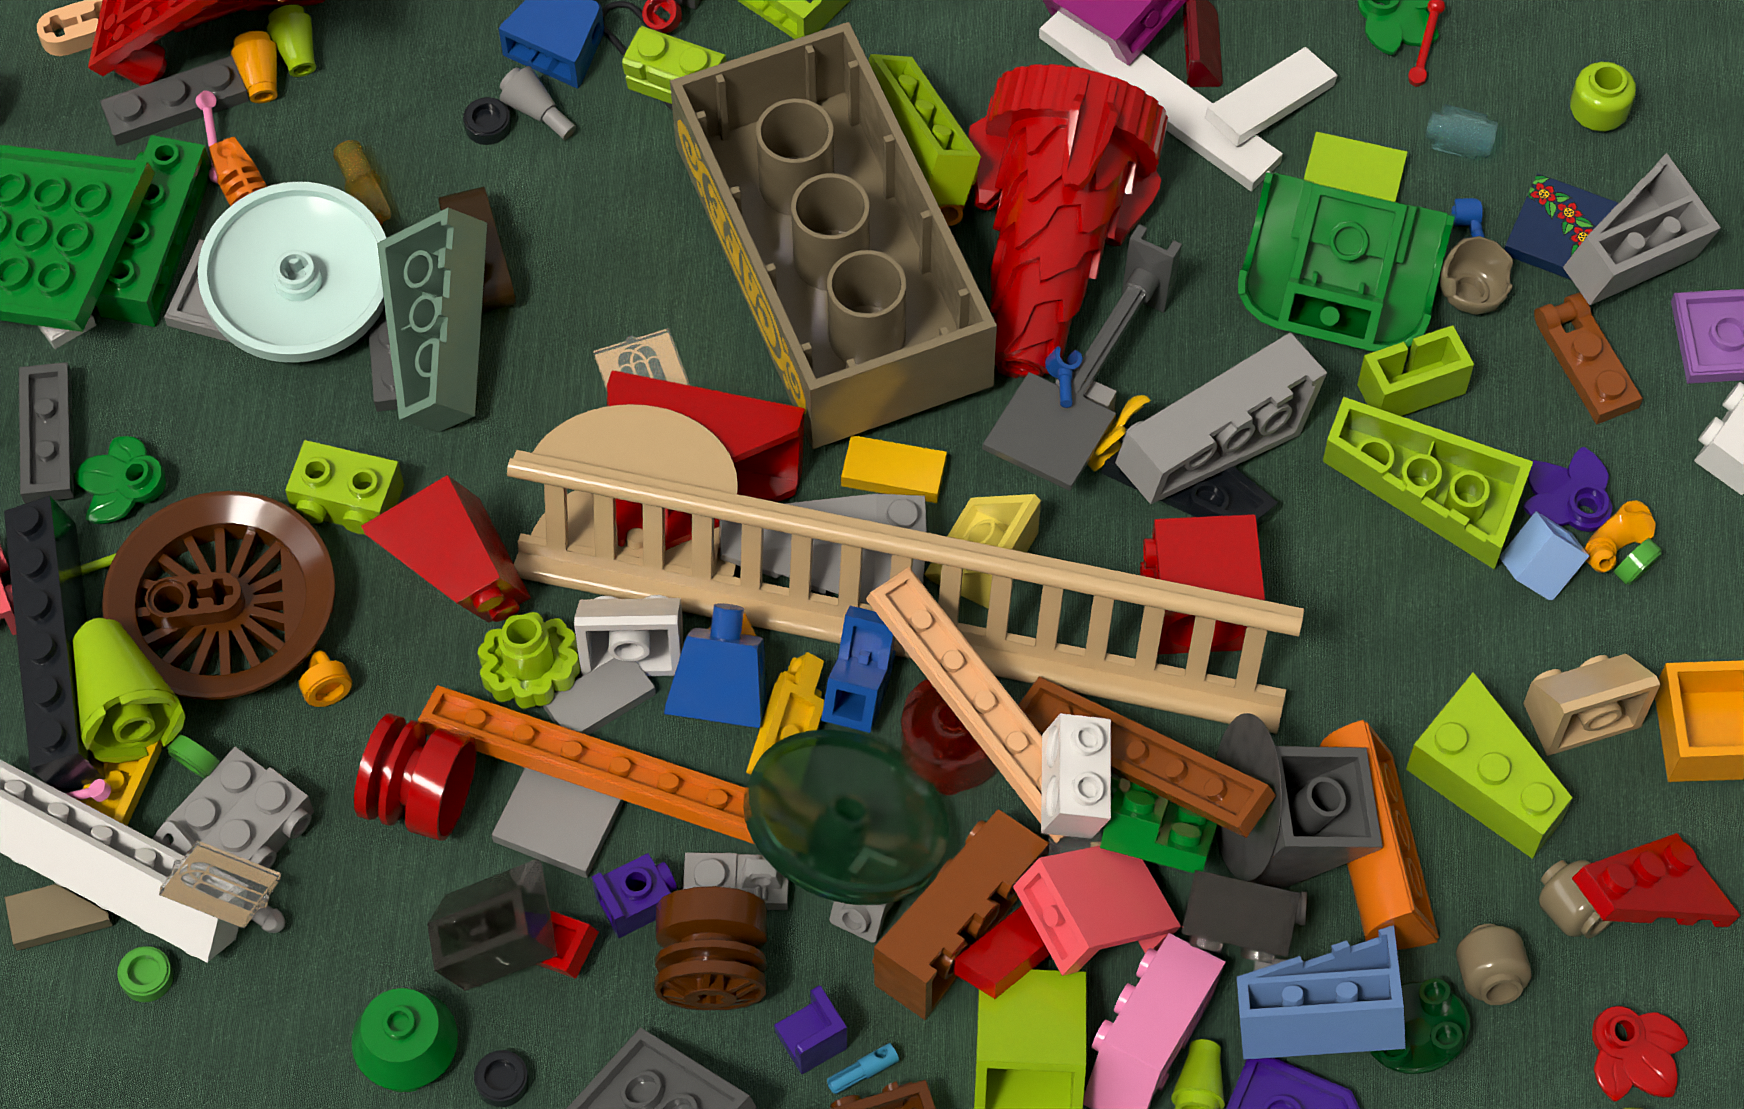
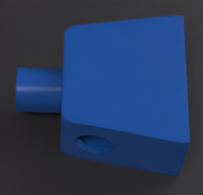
[498,0,604,89]
[664,603,767,728]

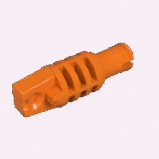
[209,137,267,206]

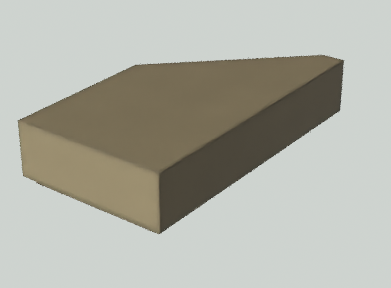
[4,884,112,951]

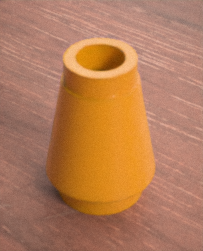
[231,31,278,104]

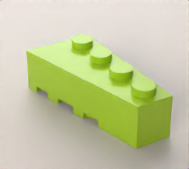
[1323,397,1533,570]

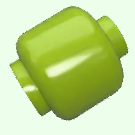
[1570,61,1636,132]

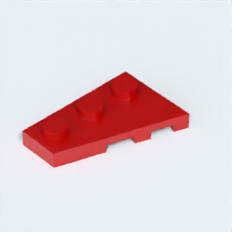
[1572,833,1741,927]

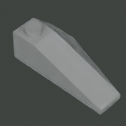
[719,494,927,604]

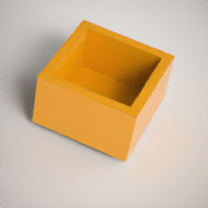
[1655,660,1744,782]

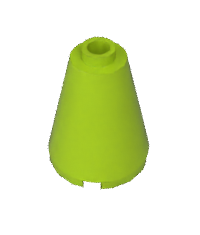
[73,618,185,763]

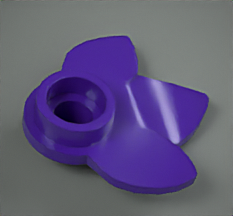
[1523,447,1612,532]

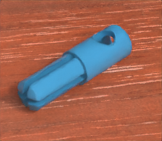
[827,1043,900,1094]

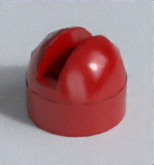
[642,0,682,33]

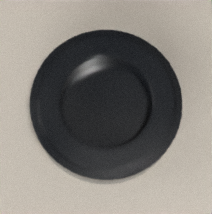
[463,97,511,145]
[474,1050,529,1107]

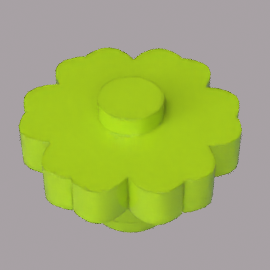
[477,612,581,709]

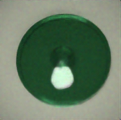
[743,730,949,905]

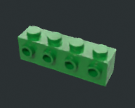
[96,135,211,327]

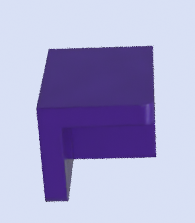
[774,985,847,1075]

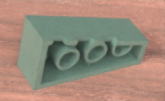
[377,208,487,432]

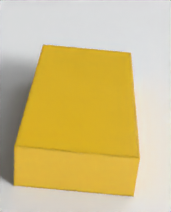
[841,435,947,503]

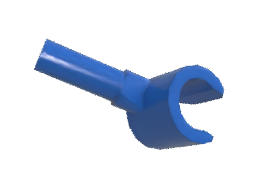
[1451,198,1485,238]
[1045,346,1083,408]

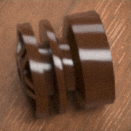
[654,886,767,1010]

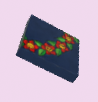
[1504,173,1618,280]

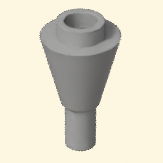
[500,66,576,140]

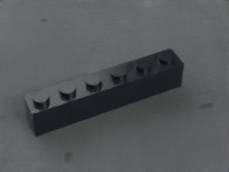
[4,496,105,792]

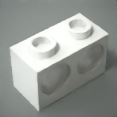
[1041,713,1111,839]

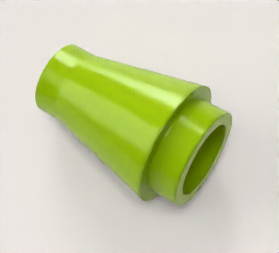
[267,5,316,77]
[1171,1039,1225,1109]

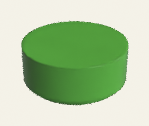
[1614,538,1662,585]
[167,733,220,778]
[117,946,174,1002]

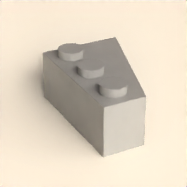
[1563,153,1721,305]

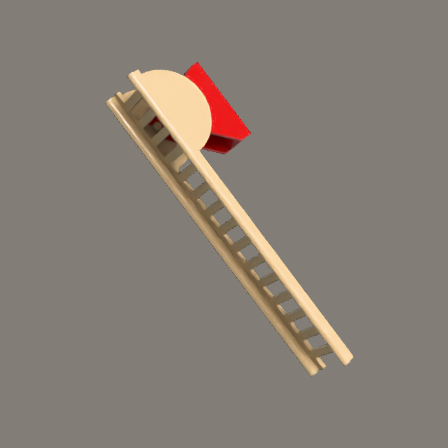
[507,370,1304,734]

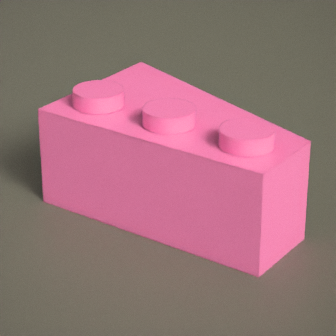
[1083,933,1225,1109]

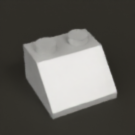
[574,595,683,677]

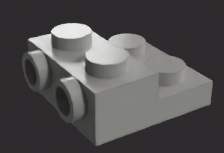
[165,747,314,887]

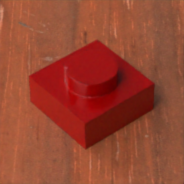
[526,910,599,979]

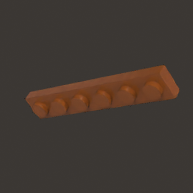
[1018,676,1276,838]

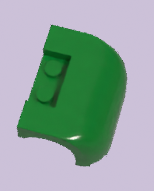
[1238,171,1455,351]

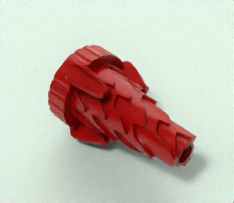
[968,64,1168,379]

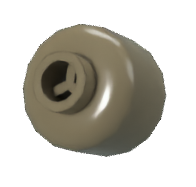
[1539,860,1612,939]
[1456,924,1532,1005]

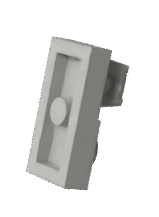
[683,853,789,910]

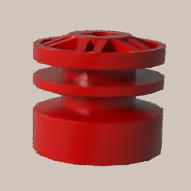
[354,713,477,841]

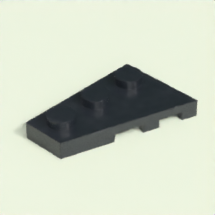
[1101,450,1278,527]

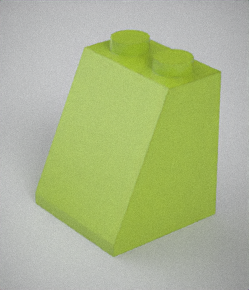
[974,969,1086,1109]

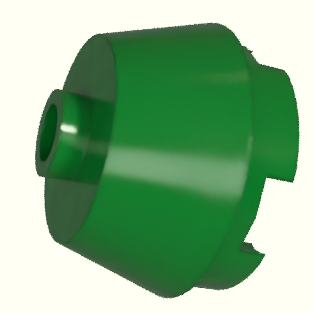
[352,988,458,1092]

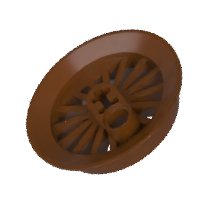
[102,491,335,700]

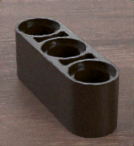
[438,186,516,313]

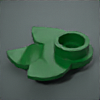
[1357,0,1439,55]
[74,436,166,524]

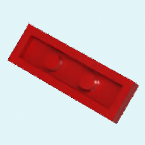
[954,905,1050,999]

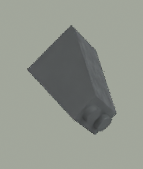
[1234,746,1383,889]

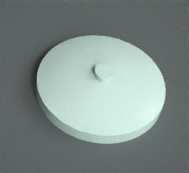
[197,182,386,363]

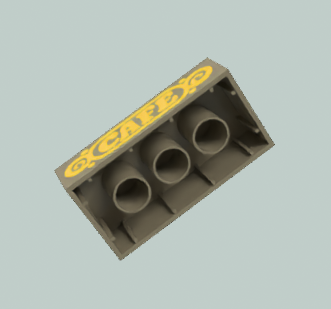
[670,22,997,449]

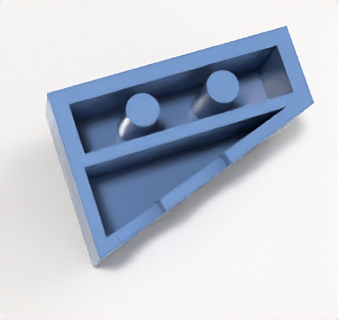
[1237,925,1405,1060]

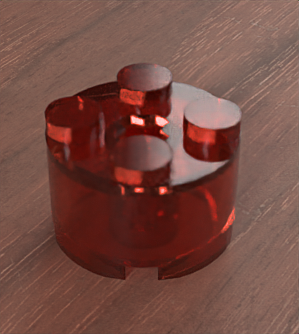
[901,679,997,796]

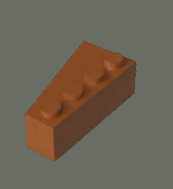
[872,809,1049,1020]

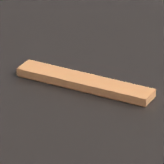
[866,567,1066,844]

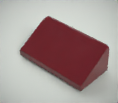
[1182,0,1223,87]

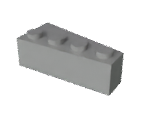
[1115,332,1327,504]

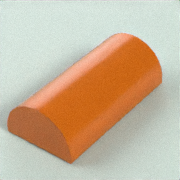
[1319,720,1439,950]

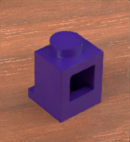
[591,853,677,939]

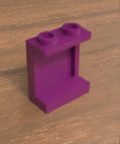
[1043,0,1187,66]

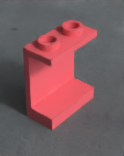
[1013,845,1181,976]

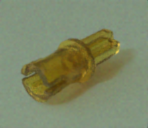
[333,140,391,225]

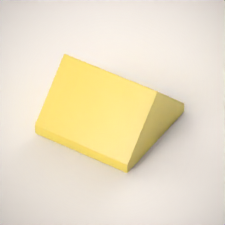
[924,494,1041,609]

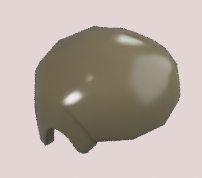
[1439,236,1513,315]

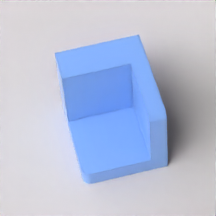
[1500,511,1589,600]

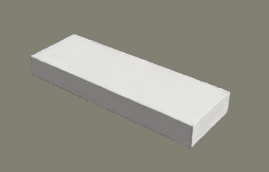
[1205,47,1338,146]

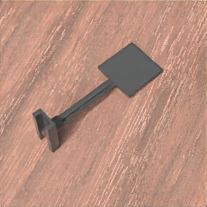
[982,224,1182,491]

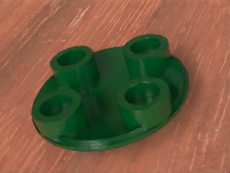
[1369,978,1470,1074]

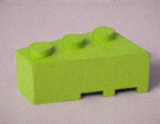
[1406,672,1572,859]

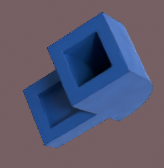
[821,605,896,733]

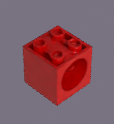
[1140,515,1265,654]

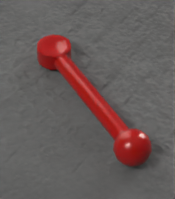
[1408,0,1445,87]

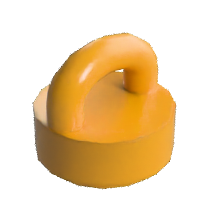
[299,651,352,707]

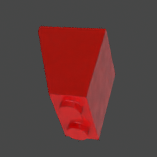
[361,475,531,623]

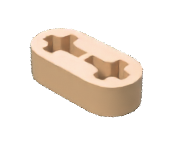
[37,0,103,56]

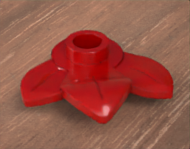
[1592,1006,1688,1102]

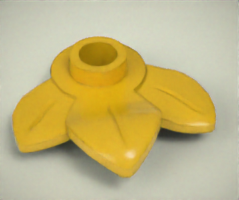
[1087,395,1151,472]

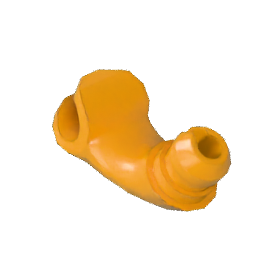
[1584,500,1656,573]

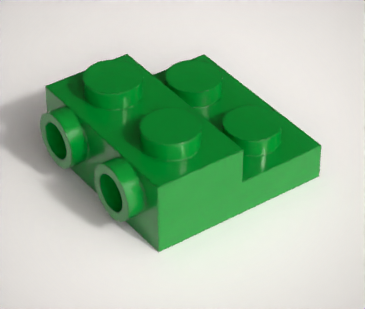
[1100,776,1217,875]

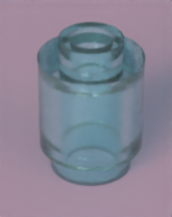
[1425,104,1498,160]

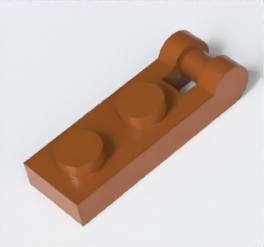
[1534,292,1643,425]

